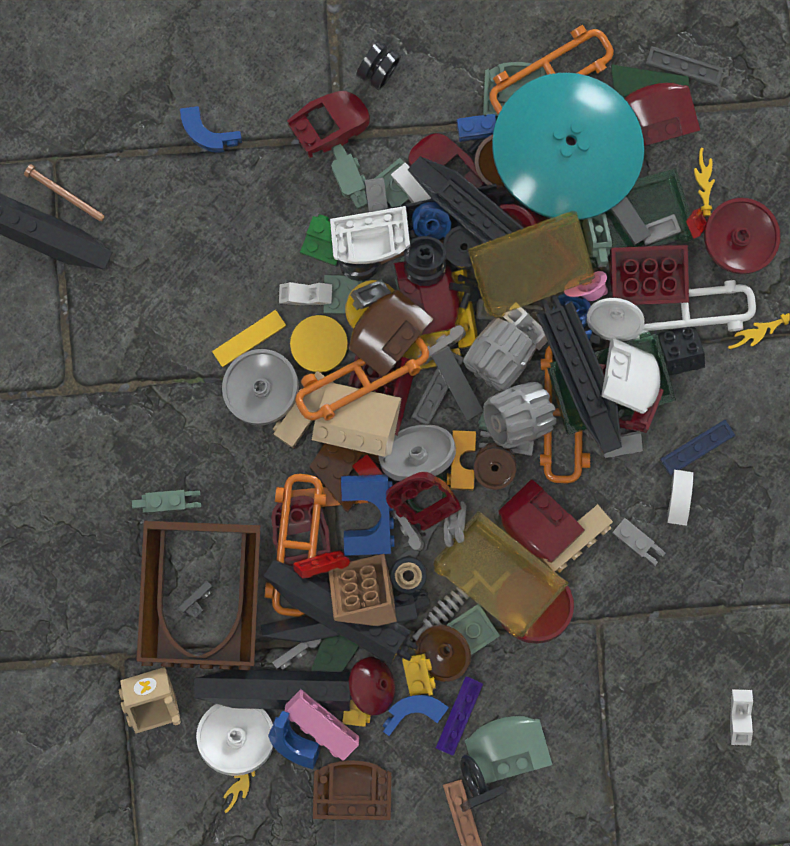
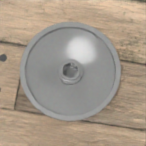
[222,349,299,425]
[379,425,456,481]

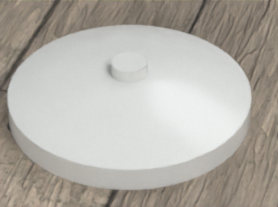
[196,704,273,776]

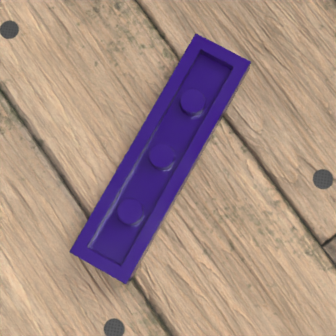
[436,676,483,755]

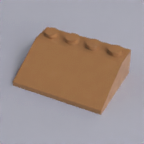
[329,554,397,626]

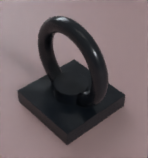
[460,755,507,812]

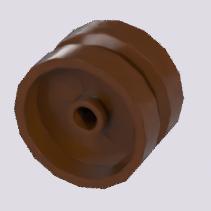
[474,442,517,490]

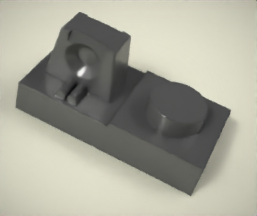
[350,279,391,310]
[179,581,213,618]

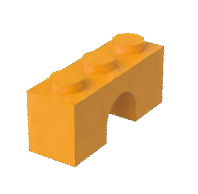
[447,431,476,491]

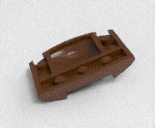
[349,290,434,377]
[312,760,392,820]

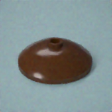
[475,135,505,189]
[415,625,471,682]

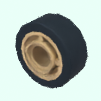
[390,557,427,594]

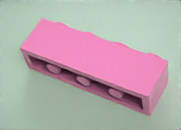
[285,689,359,761]

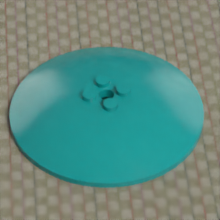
[492,73,644,221]

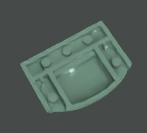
[483,62,547,119]
[465,716,552,786]

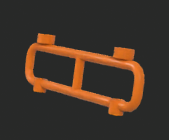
[489,25,613,115]
[295,336,429,420]
[540,345,590,483]
[264,474,326,617]

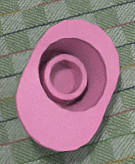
[564,271,608,301]

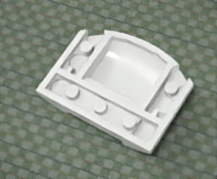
[330,206,410,264]
[602,338,660,414]

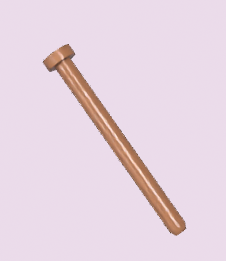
[24,164,105,221]

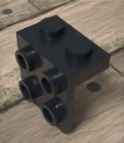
[658,326,705,376]

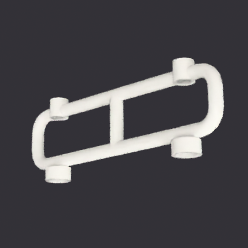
[633,280,756,341]

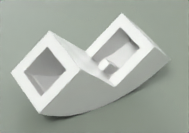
[391,163,431,203]
[279,282,332,305]
[502,302,548,350]
[667,470,693,526]
[730,689,753,745]

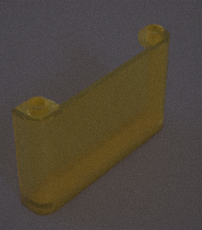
[468,211,595,318]
[433,511,568,637]

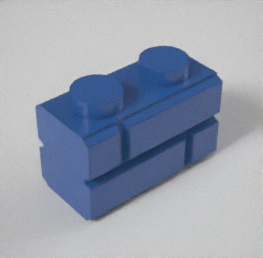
[457,114,496,142]

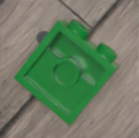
[300,214,338,267]

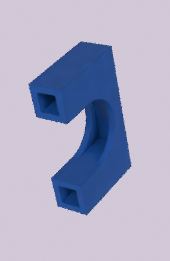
[341,474,395,556]

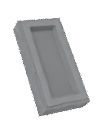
[643,214,681,246]

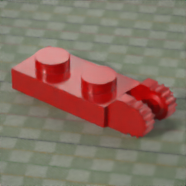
[293,551,350,579]

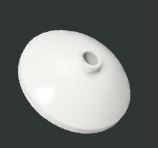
[587,298,645,341]

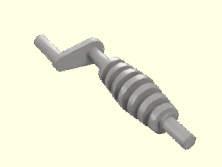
[412,571,511,641]

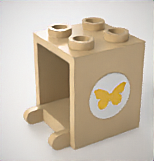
[119,667,181,733]

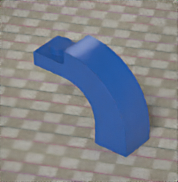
[180,106,242,153]
[383,695,449,736]
[268,711,320,769]

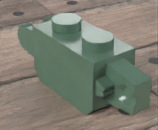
[331,144,368,209]
[582,213,612,267]
[132,490,201,514]

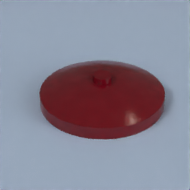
[704,198,780,274]
[496,567,574,644]

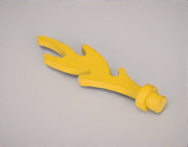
[694,148,715,217]
[728,313,790,349]
[224,771,255,813]

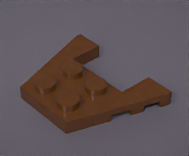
[309,443,380,513]

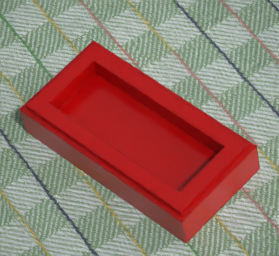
[686,208,706,239]

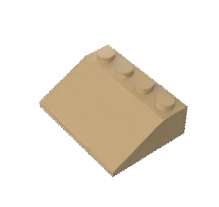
[312,382,401,457]

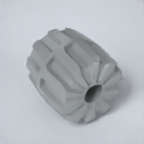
[463,318,536,391]
[483,382,557,449]

